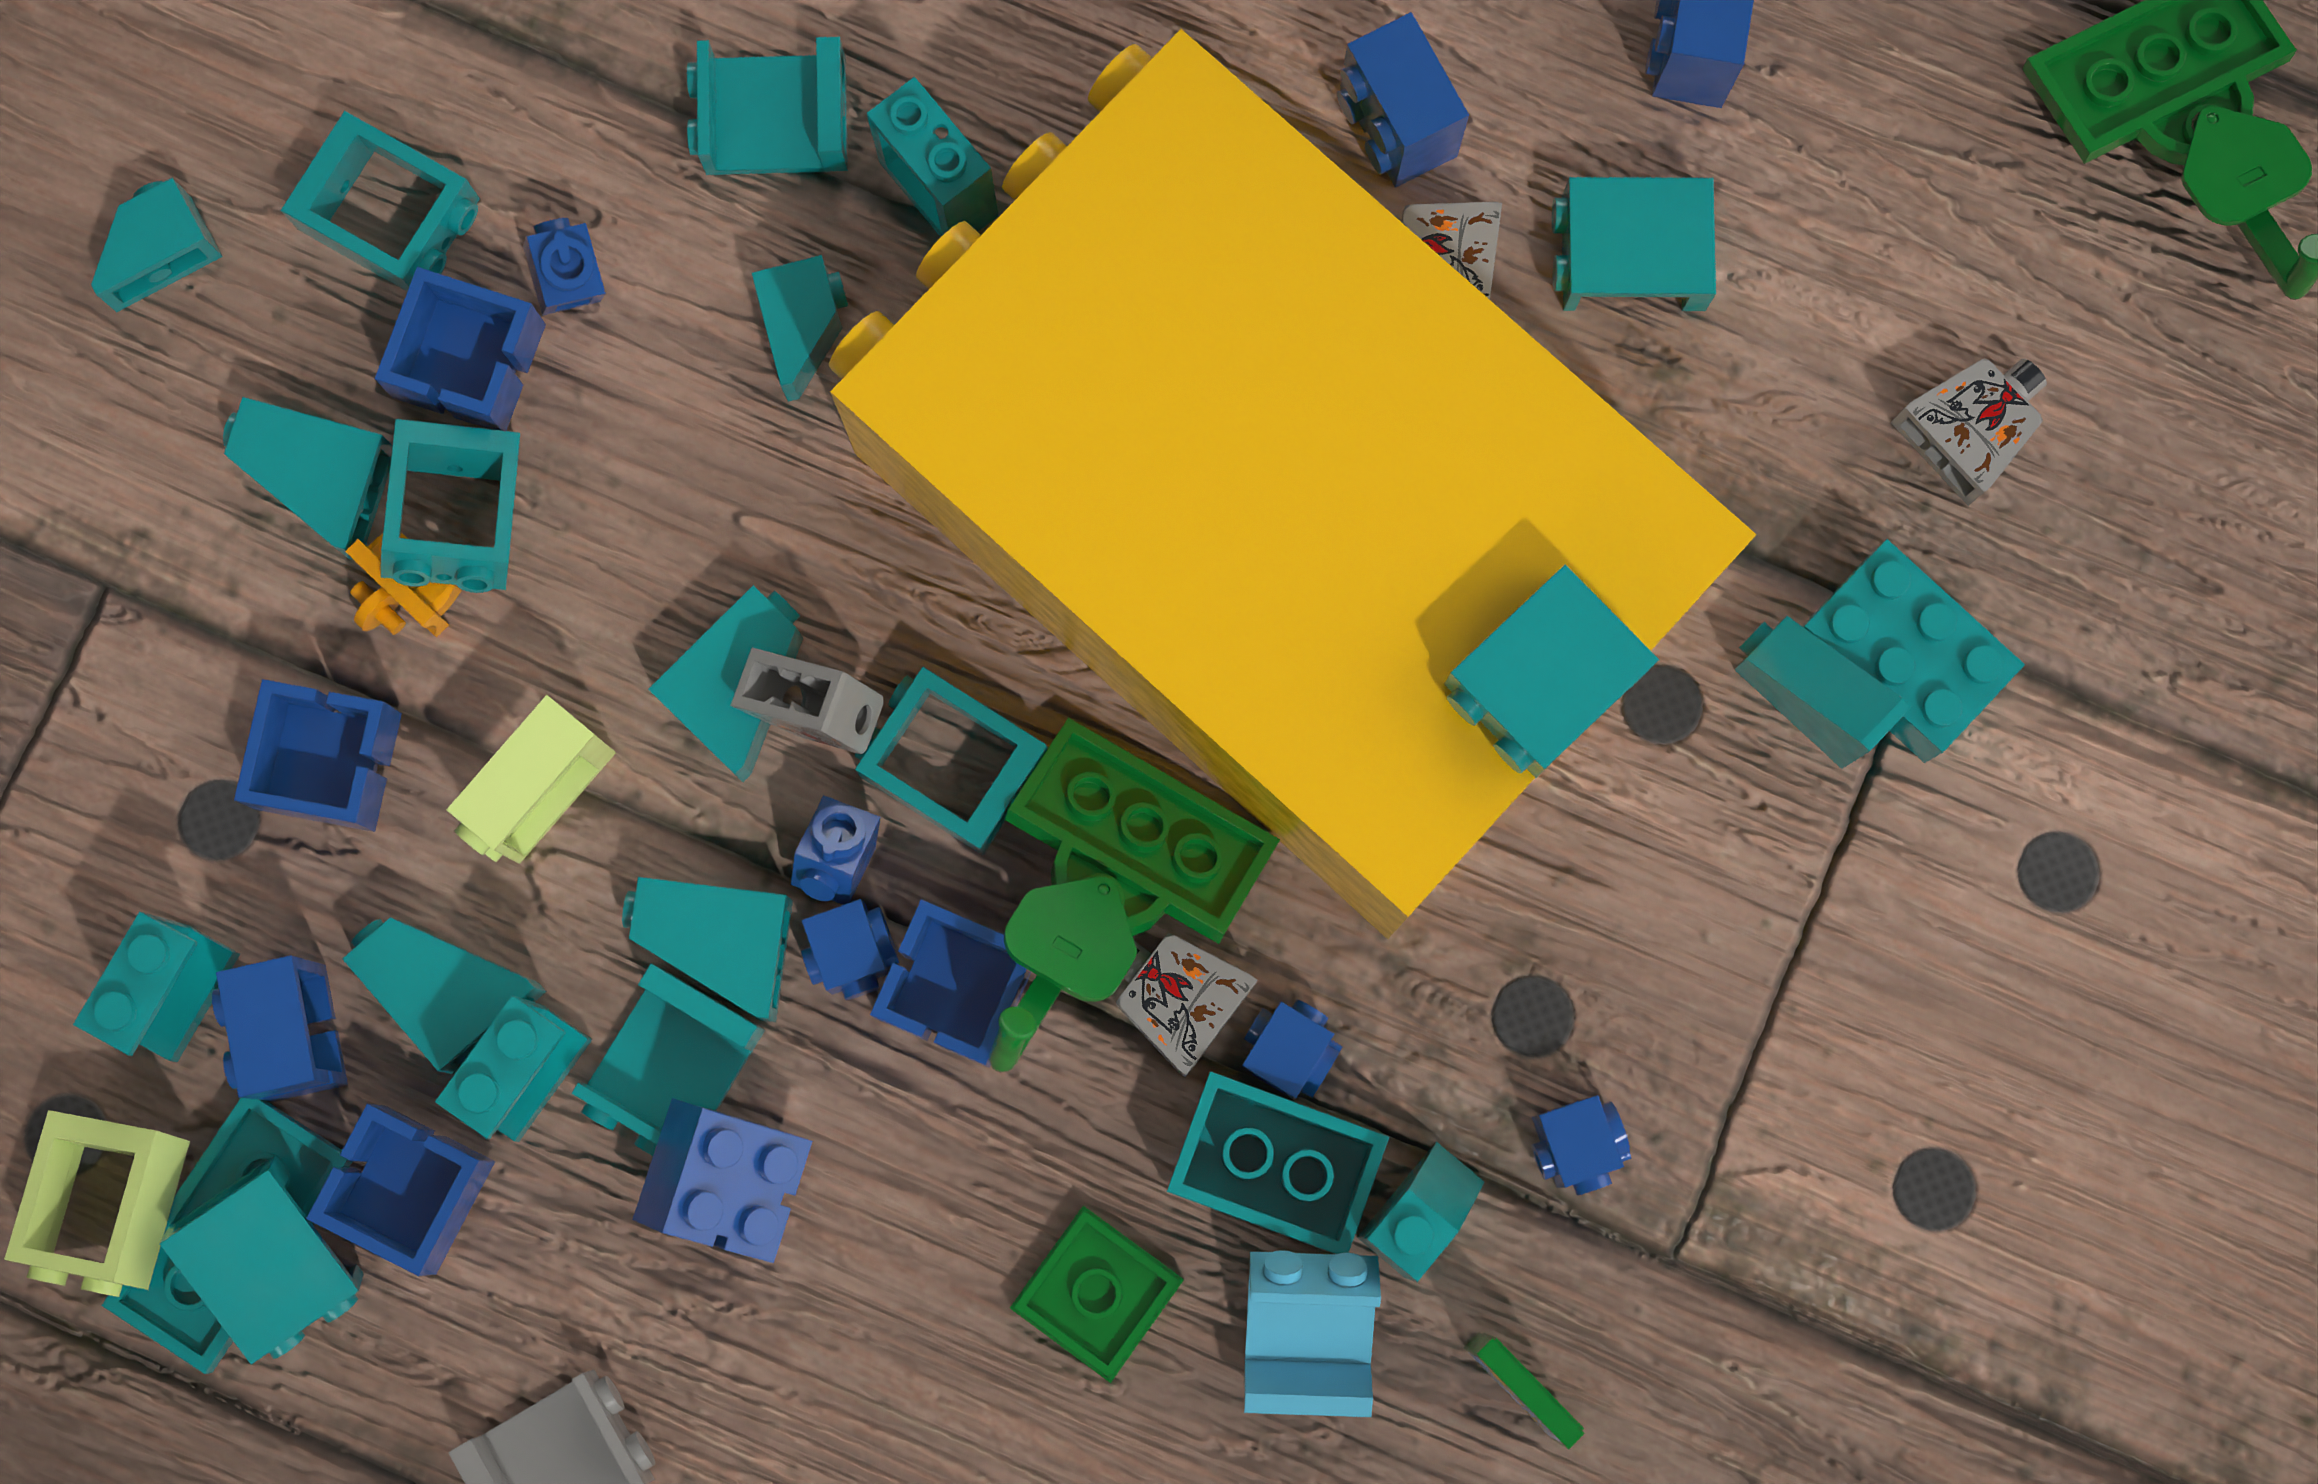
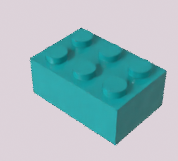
[1802,539,2025,763]
[1167,1071,1389,1254]

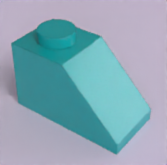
[91,178,223,312]
[752,255,849,402]

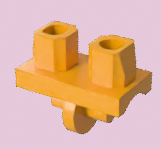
[345,532,462,638]

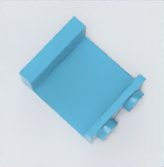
[1244,1250,1381,1417]

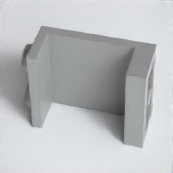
[448,1370,655,1484]

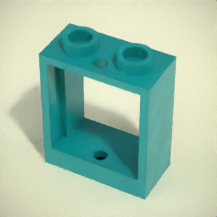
[866,76,999,237]
[280,111,480,291]
[381,419,520,593]
[854,667,1048,855]

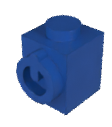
[523,218,606,316]
[791,795,881,905]
[801,899,900,1000]
[1241,999,1343,1100]
[1531,1095,1631,1196]

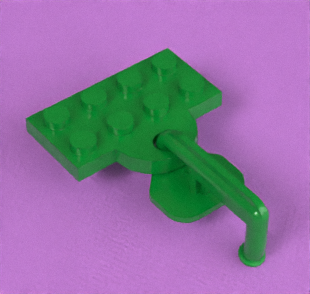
[2022,0,2318,300]
[989,717,1280,1073]

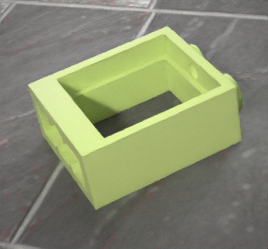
[446,695,616,864]
[4,1110,190,1297]

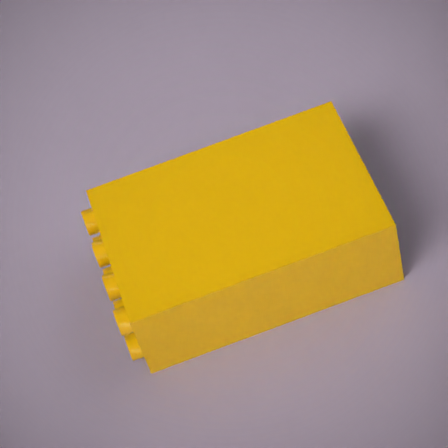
[829,29,1757,939]

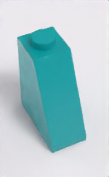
[223,397,393,560]
[648,585,804,782]
[1734,616,1912,769]
[622,877,793,1022]
[342,917,547,1074]
[1357,1142,1485,1282]

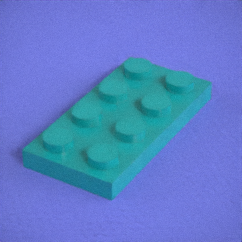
[101,1098,353,1374]

